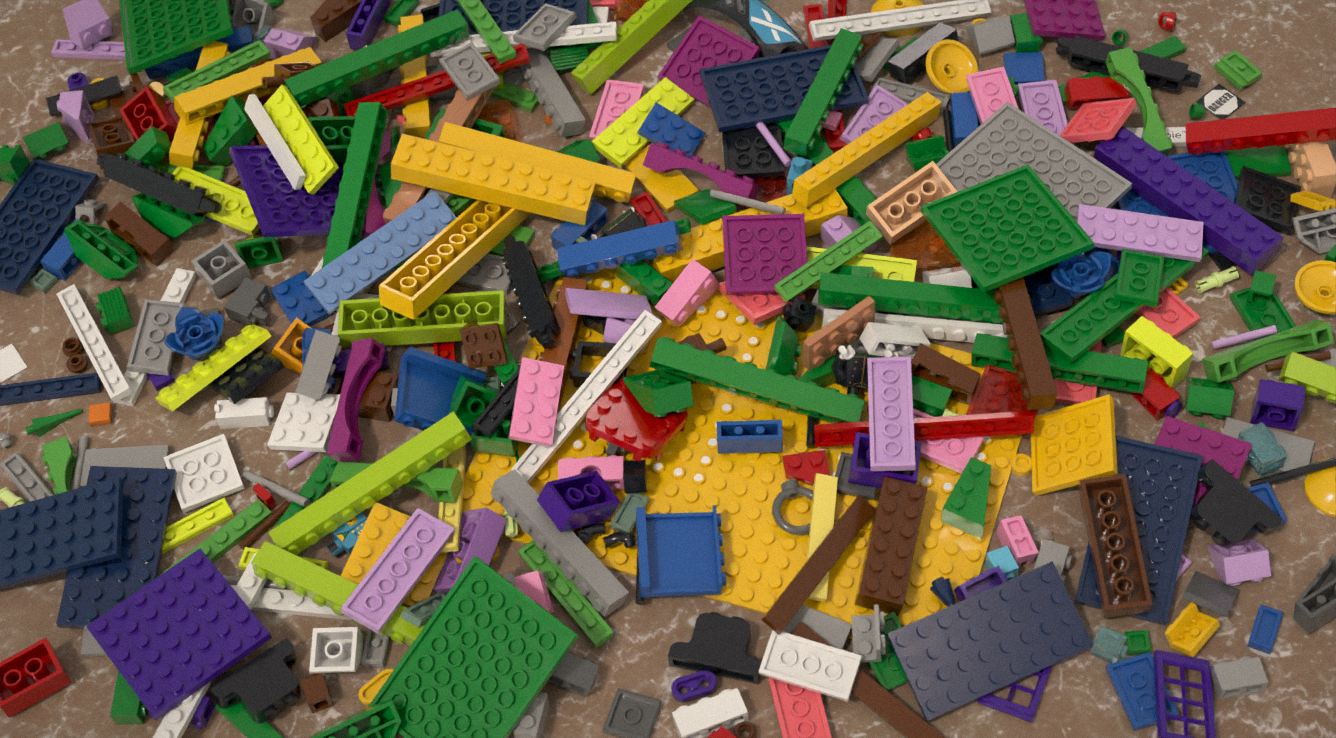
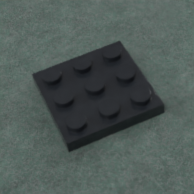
[722,125,785,178]
[1234,166,1301,234]
[208,347,285,404]

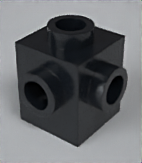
[782,297,816,332]

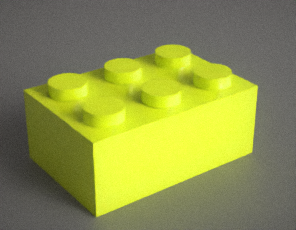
[1120,316,1193,388]

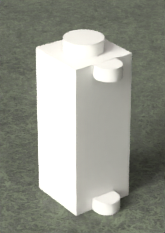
[214,397,274,429]

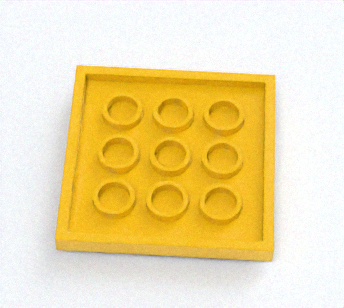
[1031,394,1117,496]
[341,502,448,608]

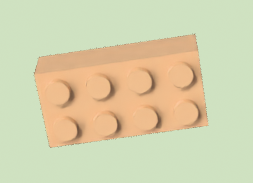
[1284,141,1336,198]
[866,161,957,245]

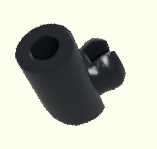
[576,523,606,544]
[602,531,636,548]

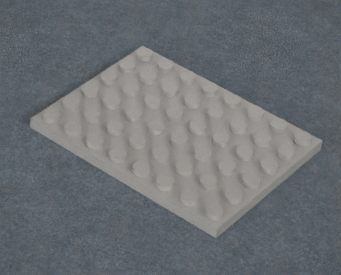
[936,102,1132,220]

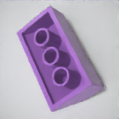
[432,507,507,595]

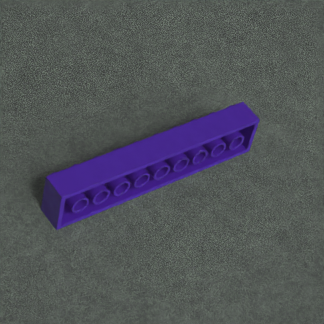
[1094,126,1283,275]

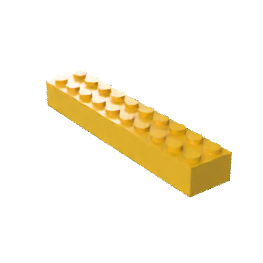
[391,134,596,226]
[647,189,848,283]
[379,200,531,320]

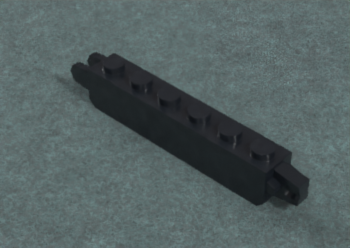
[1056,36,1201,93]
[97,152,222,216]
[502,235,561,349]

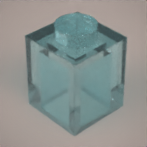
[1090,626,1129,664]

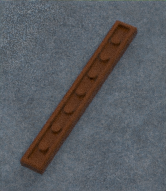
[761,495,875,635]
[790,622,945,738]

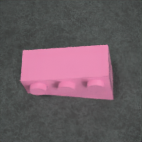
[655,259,719,327]

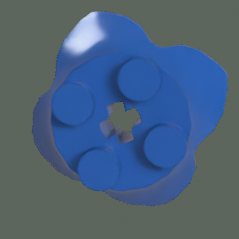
[1052,251,1111,298]
[164,307,224,360]

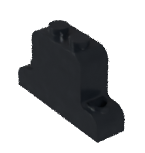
[1190,459,1283,547]
[668,612,761,684]
[209,638,301,723]

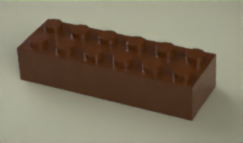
[1078,474,1152,618]
[854,476,928,616]

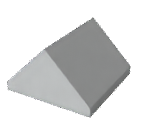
[232,0,276,38]
[965,16,1015,55]

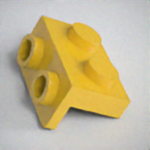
[1165,602,1220,657]

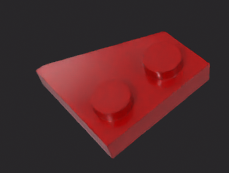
[782,450,830,486]

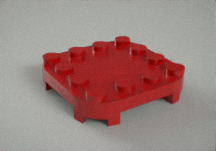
[585,377,688,462]

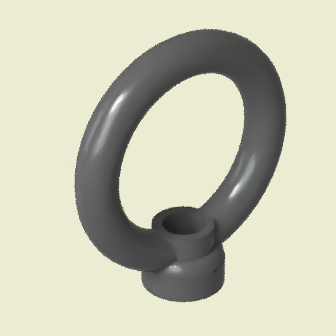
[772,479,813,535]

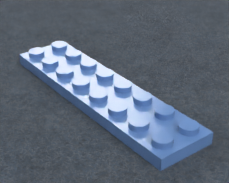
[304,191,457,314]

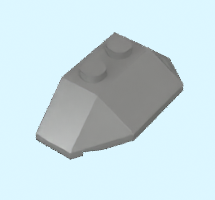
[1292,208,1336,254]

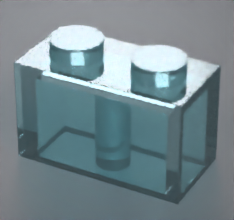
[1238,422,1287,477]

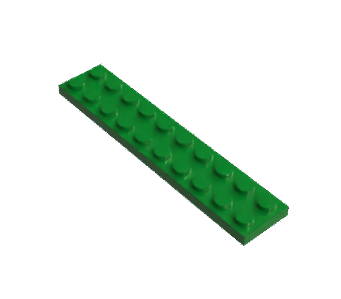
[1040,246,1209,363]

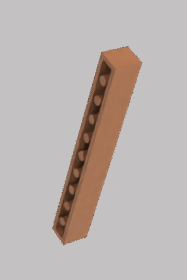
[383,86,496,224]

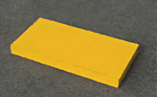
[623,145,699,213]

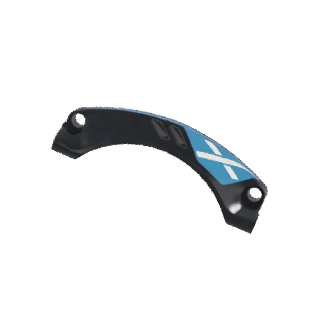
[678,0,808,58]

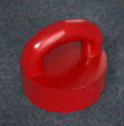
[1158,12,1177,31]
[912,127,932,141]

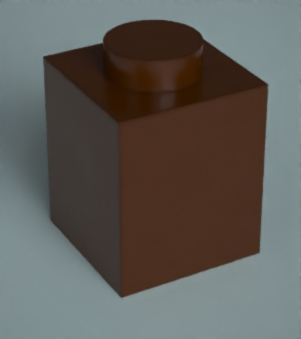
[300,673,334,713]

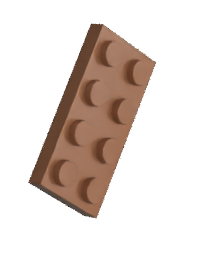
[803,296,875,371]

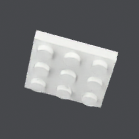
[267,392,340,452]
[163,434,245,513]

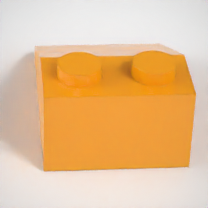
[270,317,344,374]

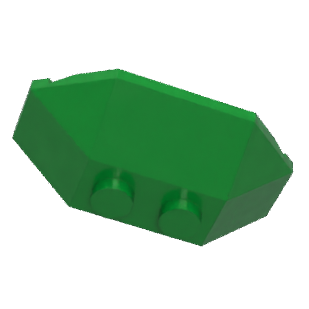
[132,193,205,238]
[64,220,138,279]
[766,315,802,376]
[309,699,401,738]

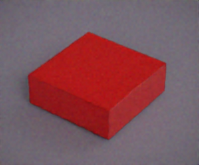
[253,483,277,511]

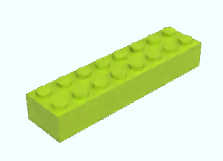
[338,290,507,348]

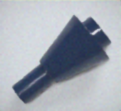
[930,577,956,607]

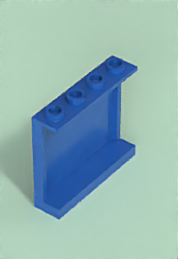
[395,347,486,446]
[636,505,726,597]

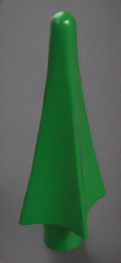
[25,409,82,437]

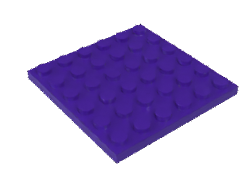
[229,145,346,238]
[86,548,272,721]

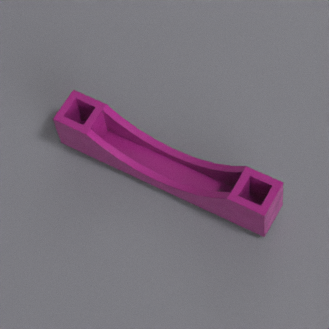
[360,132,391,241]
[643,141,760,208]
[326,338,385,462]

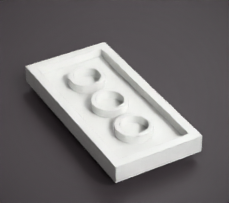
[759,630,862,702]

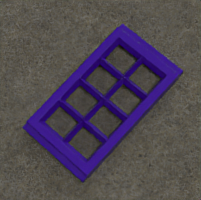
[1153,650,1216,738]
[978,665,1052,723]

